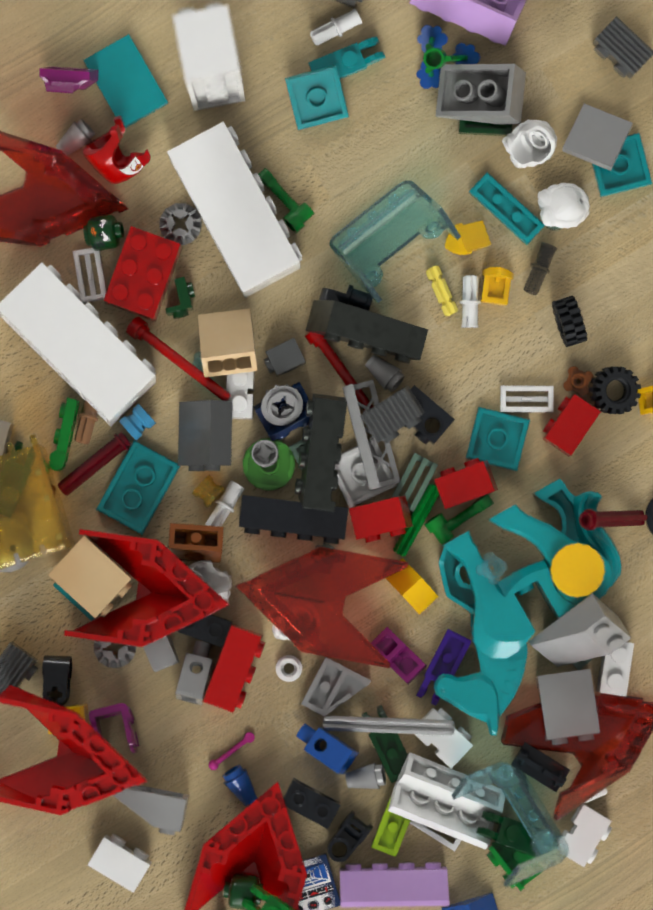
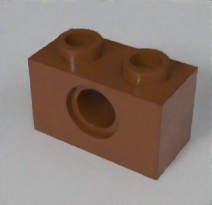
[168,523,224,563]

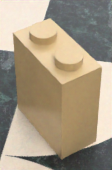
[198,308,258,377]
[48,535,133,618]

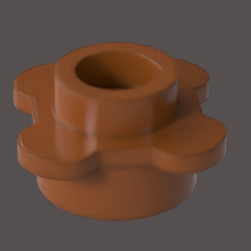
[563,366,593,396]

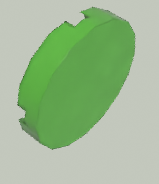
[243,438,295,491]

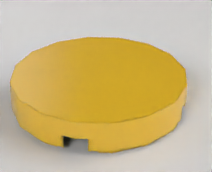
[550,543,605,597]

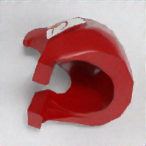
[83,116,151,184]

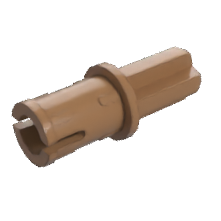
[74,400,99,445]

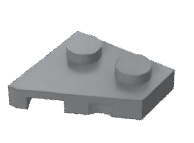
[301,657,371,716]

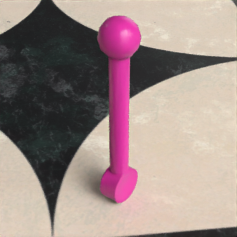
[208,732,255,770]

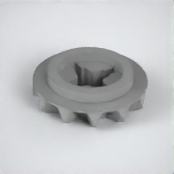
[160,203,202,245]
[261,384,303,426]
[94,640,136,668]

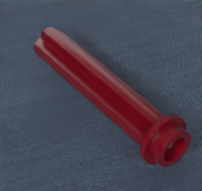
[58,432,131,496]
[579,509,648,531]

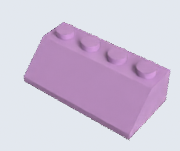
[410,0,526,46]
[340,862,449,907]

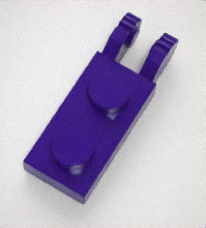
[416,629,472,706]

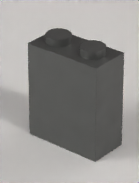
[178,400,232,471]

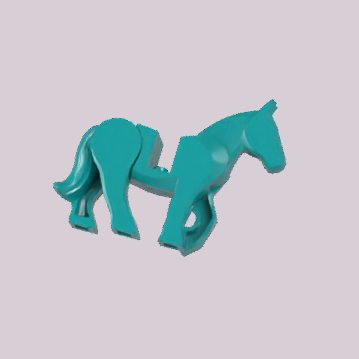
[433,479,622,736]

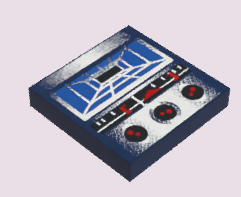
[297,853,341,910]

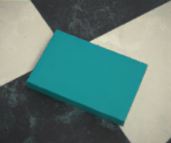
[83,34,169,128]
[96,440,180,535]

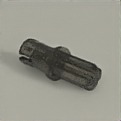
[523,242,557,295]

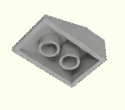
[436,64,526,124]
[529,593,631,667]
[113,785,189,835]

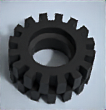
[552,295,588,347]
[589,367,641,414]

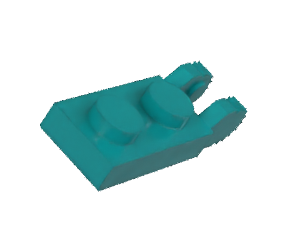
[308,36,385,79]

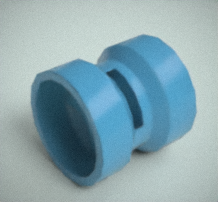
[119,403,156,441]

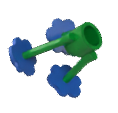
[416,25,480,89]

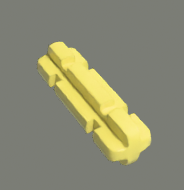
[426,265,458,316]

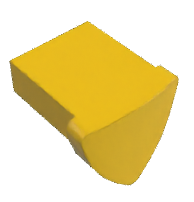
[445,220,491,255]
[481,267,514,306]

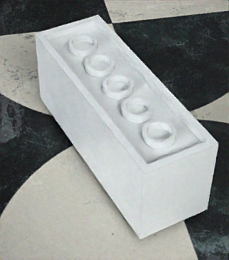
[173,3,245,111]
[167,121,302,298]
[0,262,156,427]

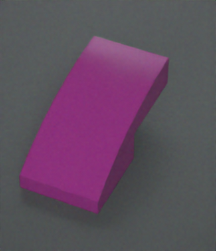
[369,627,427,685]

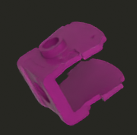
[89,703,139,753]

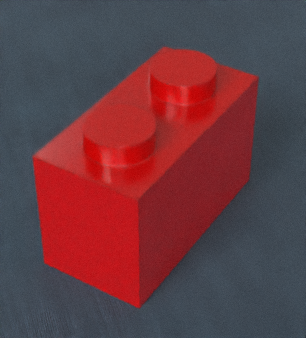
[542,394,601,457]
[434,457,498,509]
[349,495,413,543]

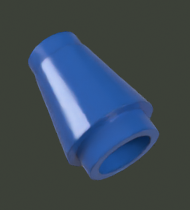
[222,765,258,806]

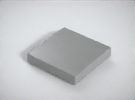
[562,104,633,171]

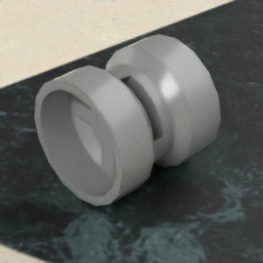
[251,440,278,467]

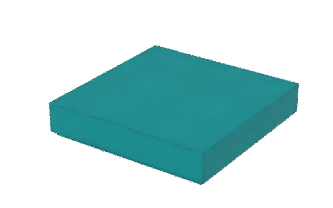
[285,65,349,130]
[592,133,652,197]
[466,407,530,471]

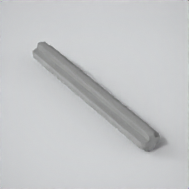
[323,716,455,735]

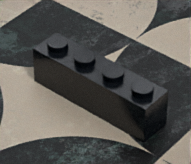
[239,495,349,544]

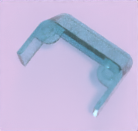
[329,180,461,303]
[451,762,569,887]

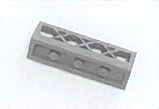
[342,380,400,490]

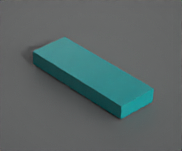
[469,172,545,246]

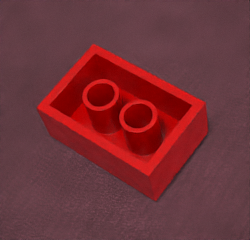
[104,226,182,322]
[203,624,266,713]

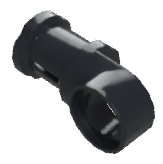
[319,285,375,311]

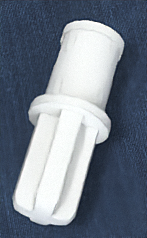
[310,8,362,45]
[460,275,481,328]
[205,480,245,527]

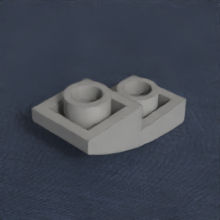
[143,635,179,672]

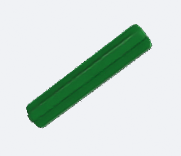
[393,484,440,557]

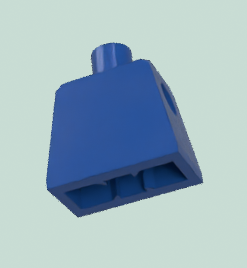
[296,724,359,775]

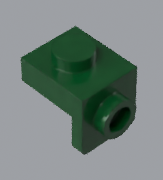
[165,277,195,319]

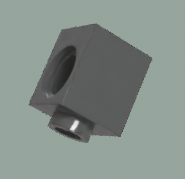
[263,338,306,377]

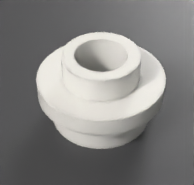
[276,655,302,682]

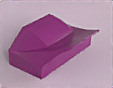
[39,66,98,93]

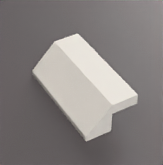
[388,752,507,850]

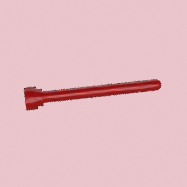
[126,317,230,401]
[304,332,374,410]

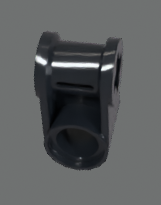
[42,655,72,706]
[327,810,373,862]

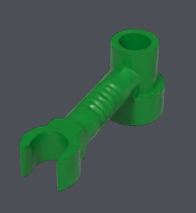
[258,168,314,234]
[424,494,494,545]

